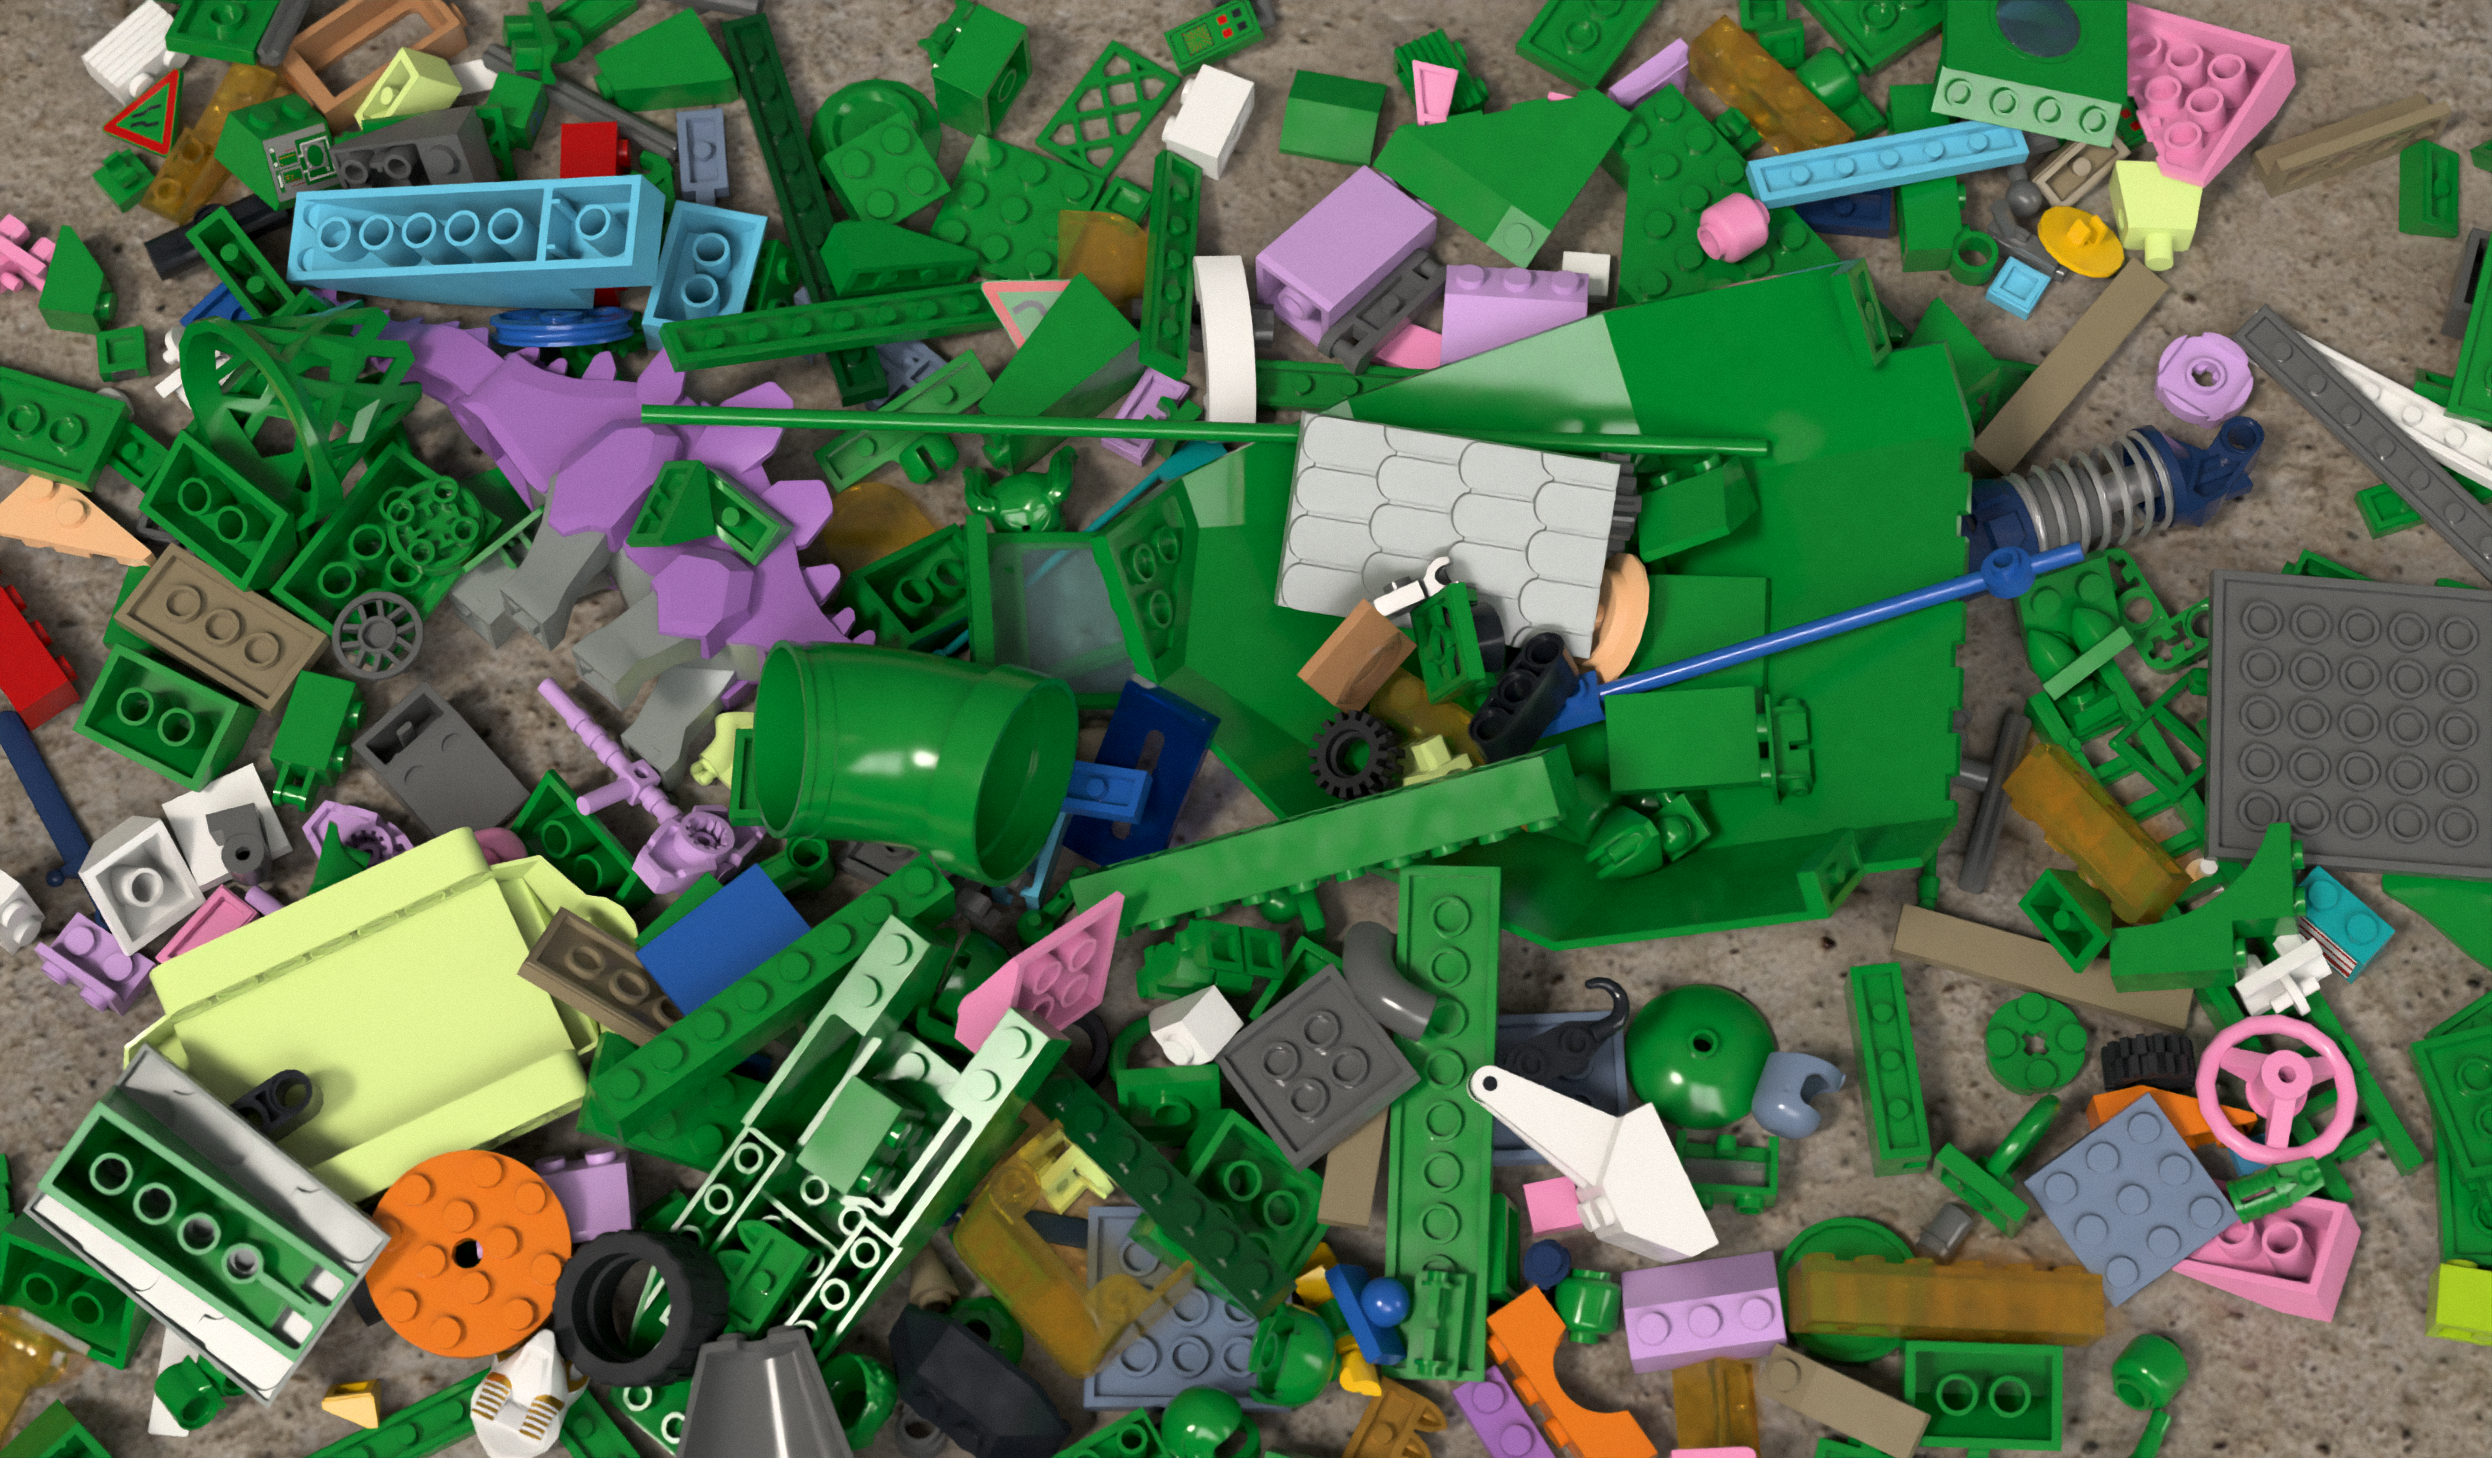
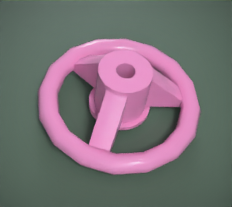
[2195,1014,2358,1166]

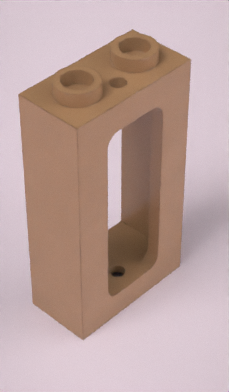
[279,0,469,137]

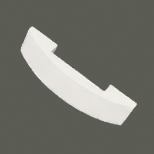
[1193,255,1256,444]

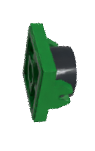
[1410,582,1505,706]

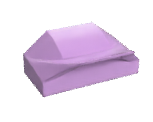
[1608,38,1689,112]

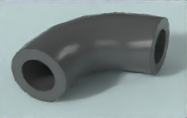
[1343,921,1437,1042]

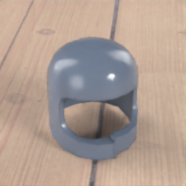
[1751,1052,1846,1140]

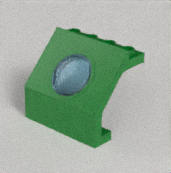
[1927,0,2127,148]

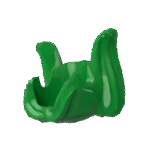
[962,445,1079,557]

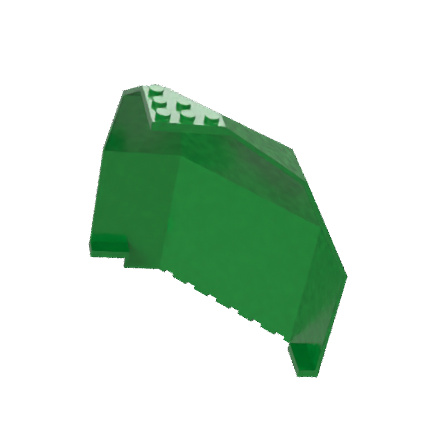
[1089,257,1974,951]

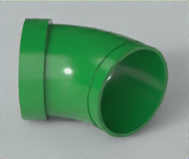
[752,640,1079,888]

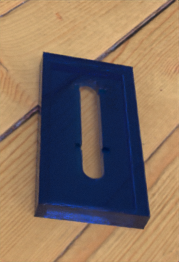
[1061,673,1221,866]

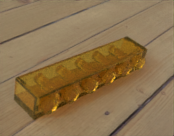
[1788,1252,2106,1347]

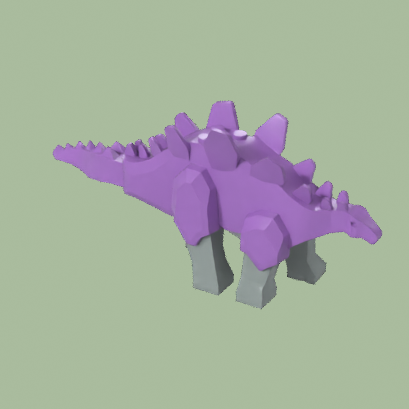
[312,289,876,793]

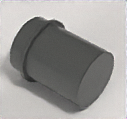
[1915,1203,1974,1266]

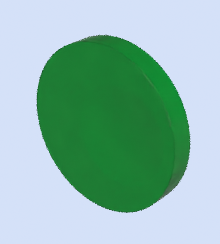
[1776,1217,1924,1367]

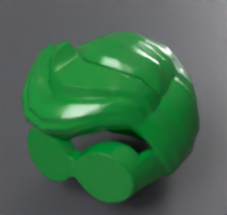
[820,1352,899,1451]

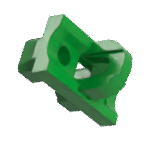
[502,1,583,85]

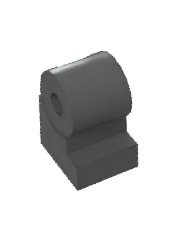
[206,803,272,886]

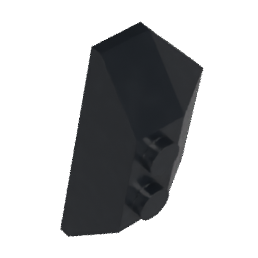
[888,1302,1073,1458]

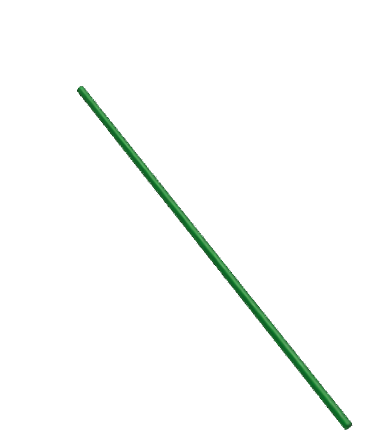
[641,404,1767,458]

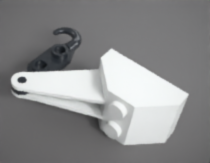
[1466,977,1719,1263]

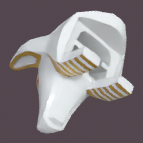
[470,1330,591,1458]

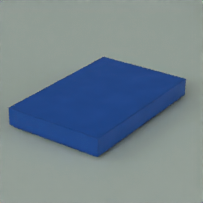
[635,863,812,1017]

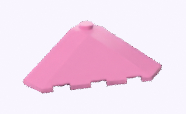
[2127,2,2296,188]

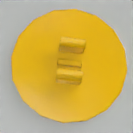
[2037,206,2124,278]

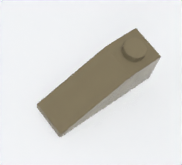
[1755,1343,1931,1458]

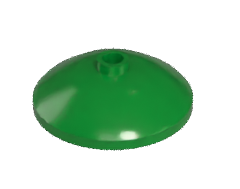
[1624,984,1775,1130]

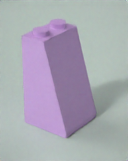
[1255,165,1437,347]

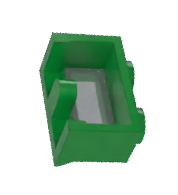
[1673,1130,1779,1215]

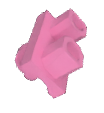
[0,214,56,294]

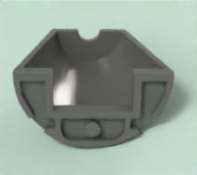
[675,1325,854,1458]

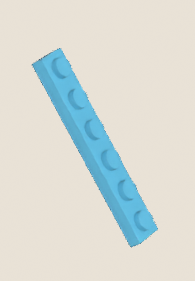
[1745,120,2029,210]

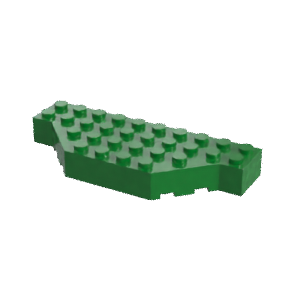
[1600,83,1983,435]

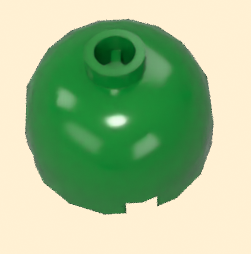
[930,927,1012,1026]
[1248,1301,1341,1408]

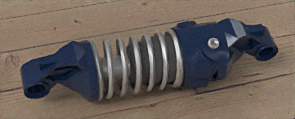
[1958,416,2264,603]

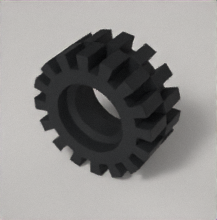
[1308,710,1406,801]
[2100,1033,2196,1094]

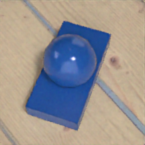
[1325,1264,1411,1365]

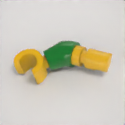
[1294,1242,1382,1396]

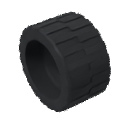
[552,1229,729,1388]

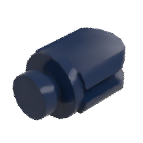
[1523,1239,1573,1295]

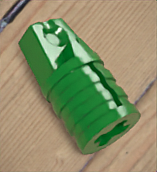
[2225,1156,2325,1225]

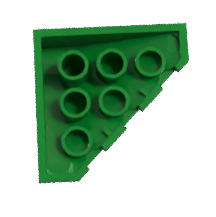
[1372,88,1633,270]

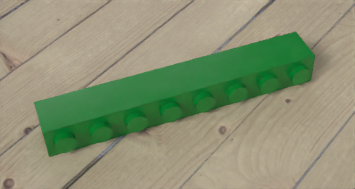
[589,854,956,1143]

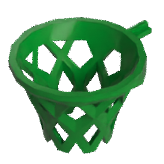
[179,300,422,563]

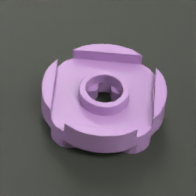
[2154,332,2253,429]

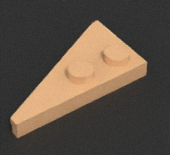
[0,475,157,568]

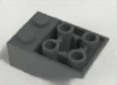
[328,105,501,190]
[351,680,531,838]

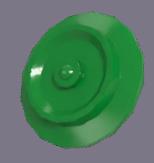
[809,78,942,176]

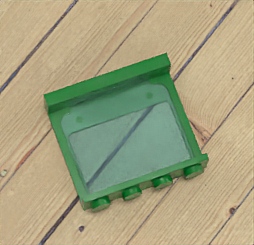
[962,515,1153,710]

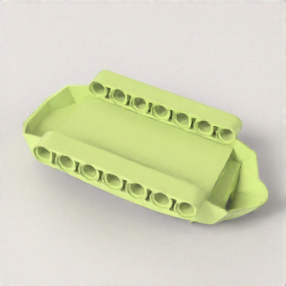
[123,827,638,1210]

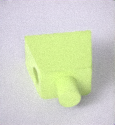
[2109,160,2203,271]

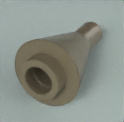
[910,1239,960,1313]

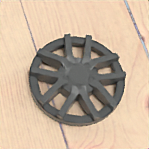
[332,591,425,683]

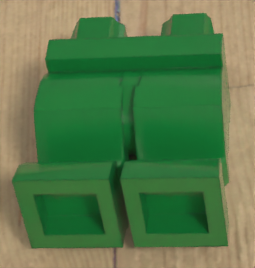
[1135,918,1285,1003]

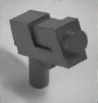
[1986,199,2070,285]

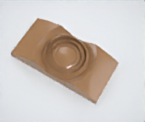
[1297,598,1417,715]

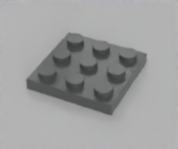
[1213,962,1422,1173]

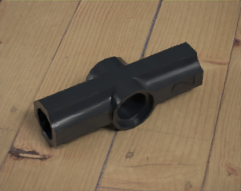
[143,193,291,282]

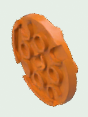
[365,1150,574,1360]

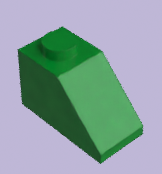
[38,225,118,335]
[2018,868,2112,974]

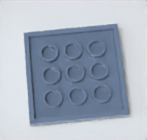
[1084,1206,1292,1413]

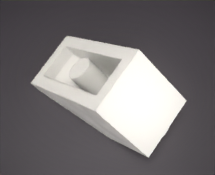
[1148,985,1244,1066]

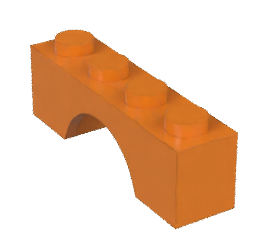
[1486,1285,1658,1458]

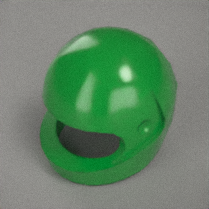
[1161,1385,1262,1458]

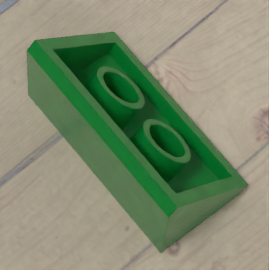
[510,769,656,917]

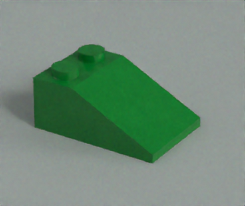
[832,523,968,653]

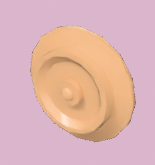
[1572,553,1649,684]

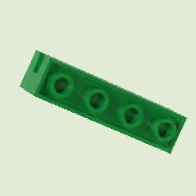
[1843,962,1932,1178]

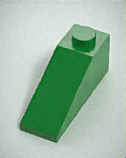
[820,219,979,297]

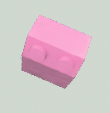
[2171,1179,2361,1323]

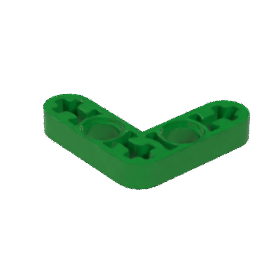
[2103,548,2209,675]

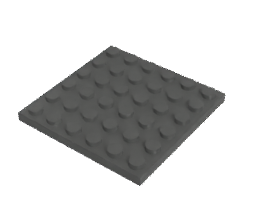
[2204,569,2492,883]

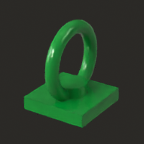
[1108,1014,1225,1148]
[1932,1094,2061,1240]

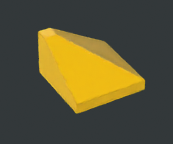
[322,1379,381,1429]

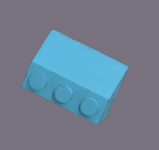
[642,200,768,351]

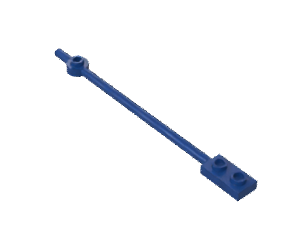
[1539,541,2085,739]

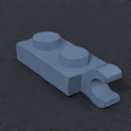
[676,108,730,208]

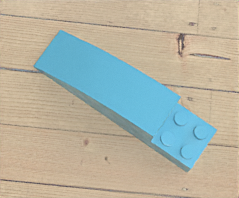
[286,175,665,309]

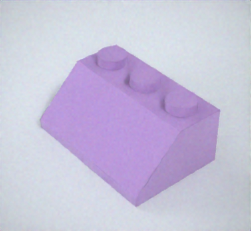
[1440,264,1589,366]
[476,1147,639,1259]
[1620,1251,1788,1374]

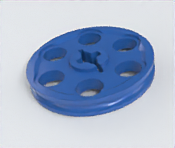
[489,305,634,347]

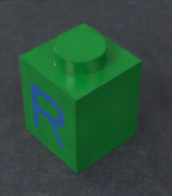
[481,71,550,151]

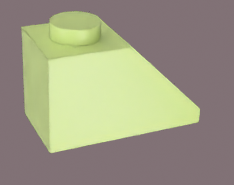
[354,46,463,131]

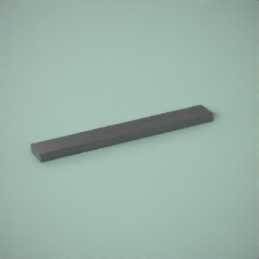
[2231,304,2492,584]

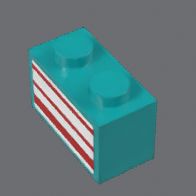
[2297,865,2396,984]

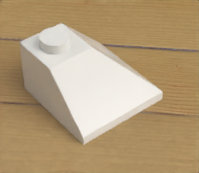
[78,816,206,956]

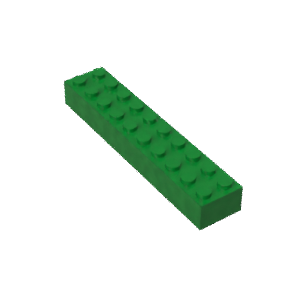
[1069,744,1581,941]

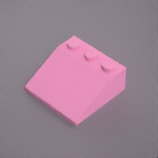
[955,891,1125,1054]

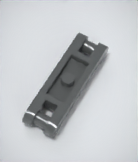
[1318,247,1448,376]

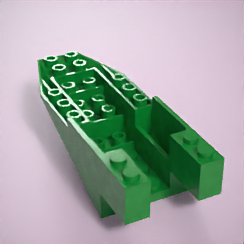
[607,914,1073,1456]

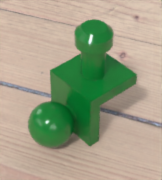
[1648,790,1714,862]

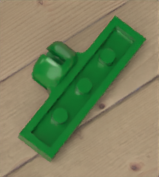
[813,348,994,495]

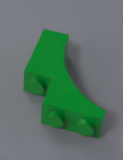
[2109,822,2307,993]

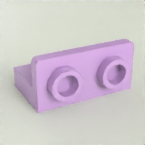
[34,912,157,1016]

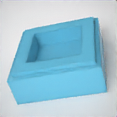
[1985,256,2051,321]

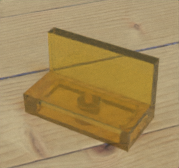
[1672,1357,1761,1458]

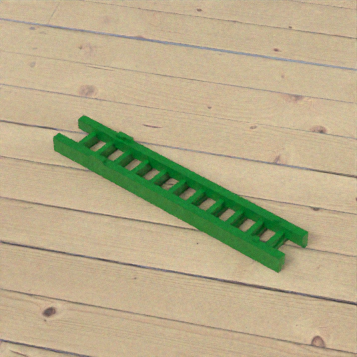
[2023,658,2424,1205]

